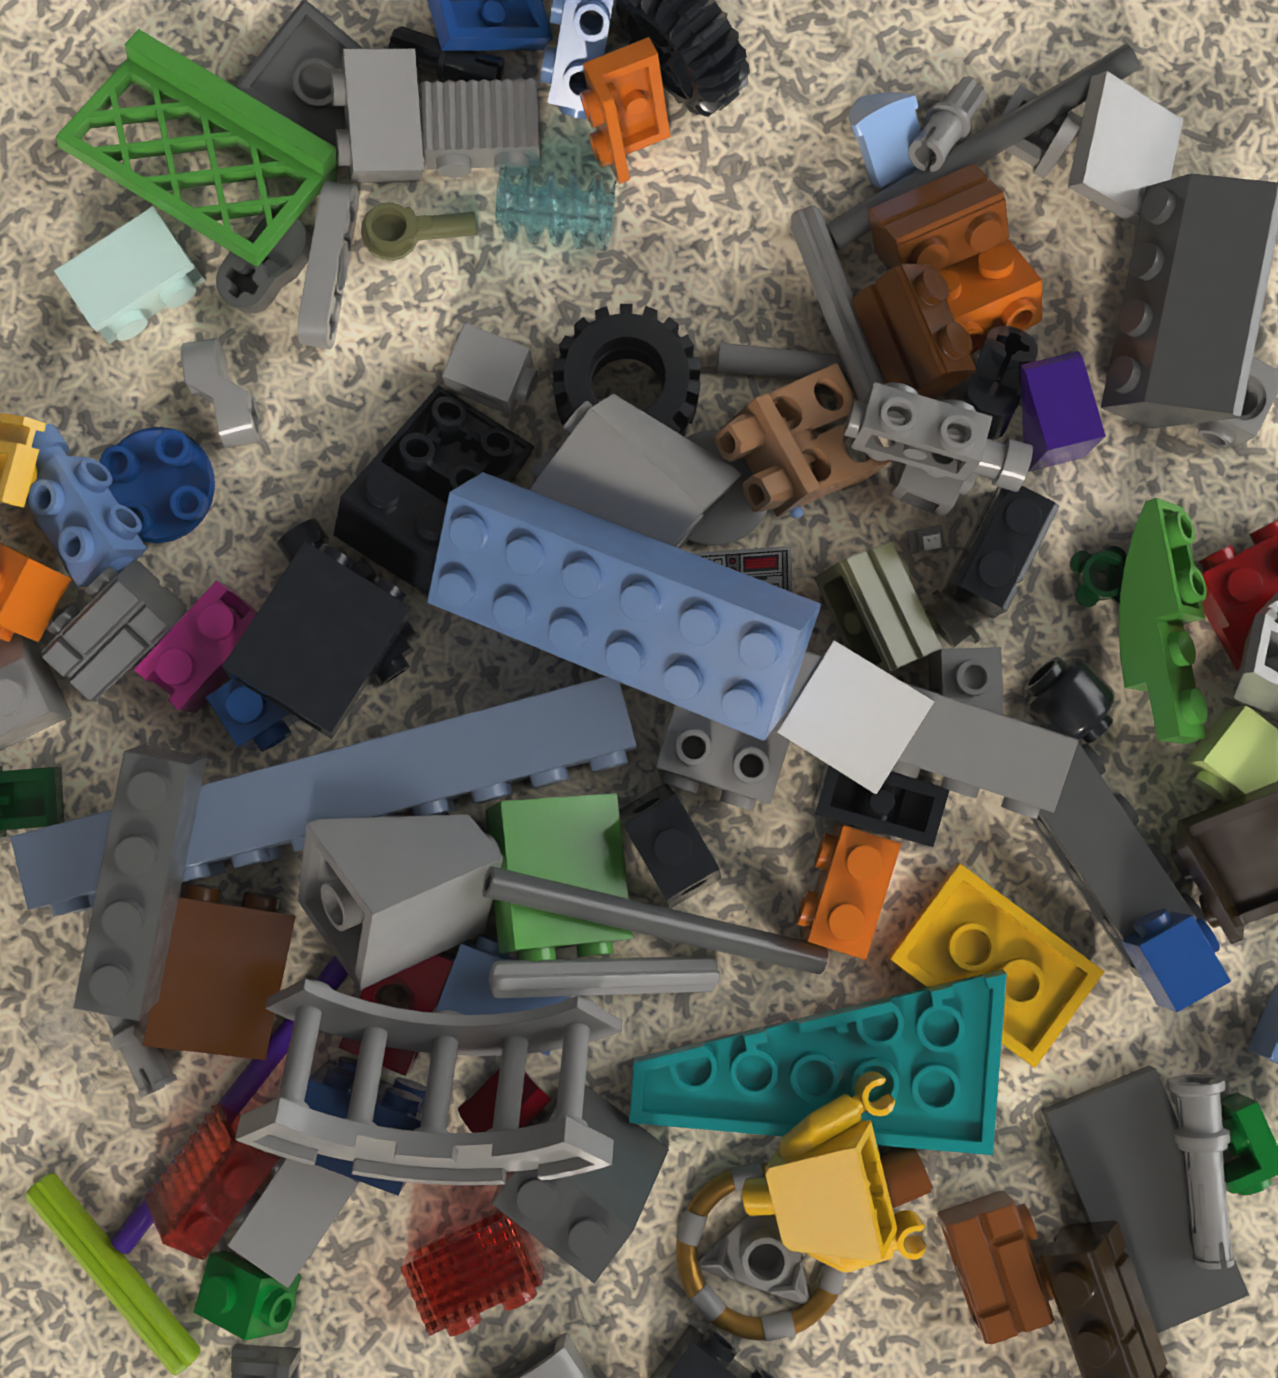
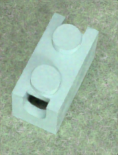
[54,206,205,344]

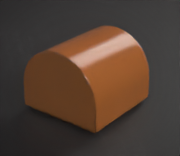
[880,1147,933,1208]

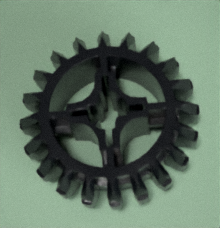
[616,0,750,117]

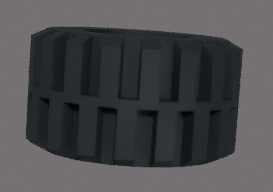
[552,304,701,436]

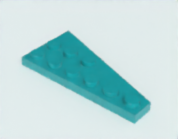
[629,969,1007,1155]

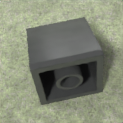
[491,1083,669,1283]

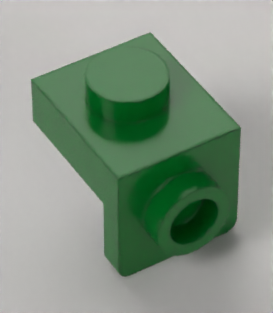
[193,1251,301,1340]

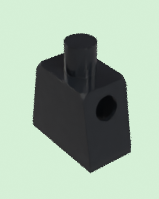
[619,784,721,909]

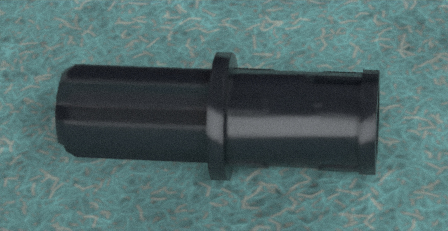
[388,26,505,83]

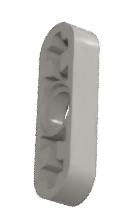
[298,181,359,350]

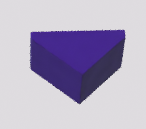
[1020,351,1106,472]

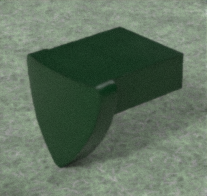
[0,766,65,837]

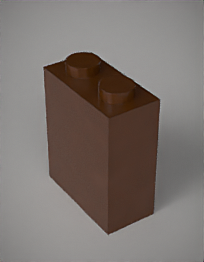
[133,882,296,1060]

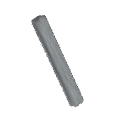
[790,206,886,402]
[488,956,720,998]

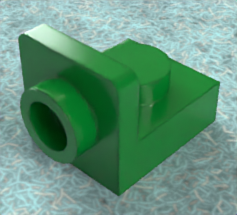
[1220,1092,1278,1196]

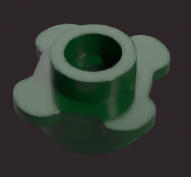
[1069,546,1127,608]

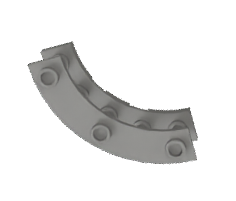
[235,978,623,1185]

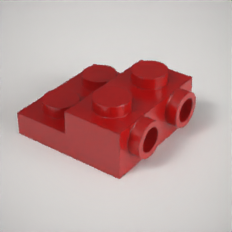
[1198,519,1278,673]

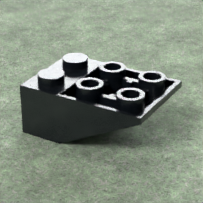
[333,385,535,596]

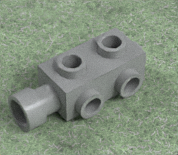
[843,382,1033,492]

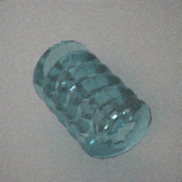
[496,166,617,251]

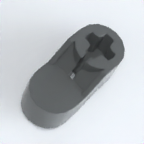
[216,213,313,314]

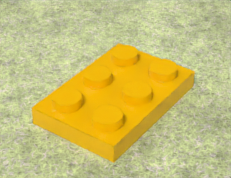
[887,863,1105,1068]

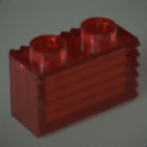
[144,1103,280,1260]
[400,1211,545,1337]

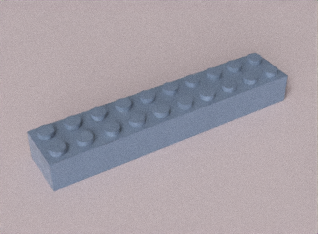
[10,676,637,917]

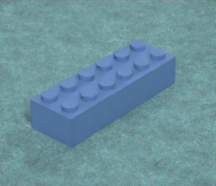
[427,472,821,741]

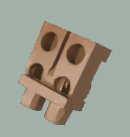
[713,363,891,517]

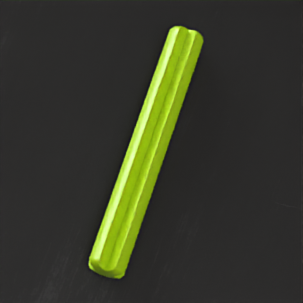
[25,1173,201,1376]

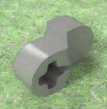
[181,338,262,448]

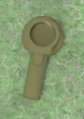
[361,202,477,261]

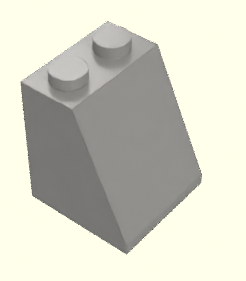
[529,394,742,549]
[298,814,503,990]

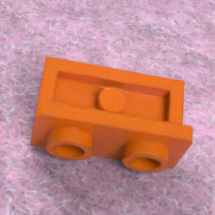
[579,37,671,184]
[939,239,1042,355]

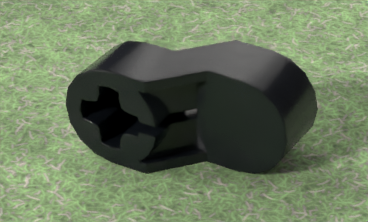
[961,326,1038,440]

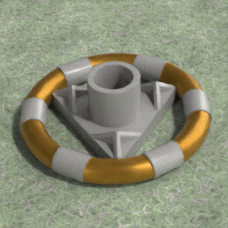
[676,1161,847,1342]

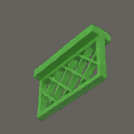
[56,29,337,267]

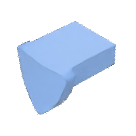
[848,92,921,189]

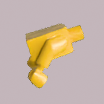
[742,1071,926,1273]

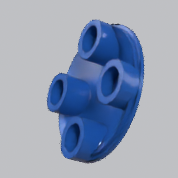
[99,427,215,543]

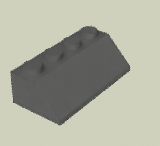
[1100,173,1278,429]

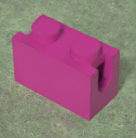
[134,580,258,713]

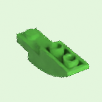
[1119,498,1208,744]

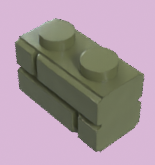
[814,541,942,673]

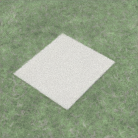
[777,640,934,794]

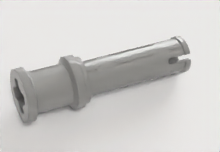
[1168,1074,1234,1269]

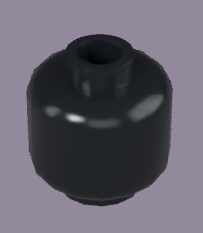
[1024,656,1115,744]

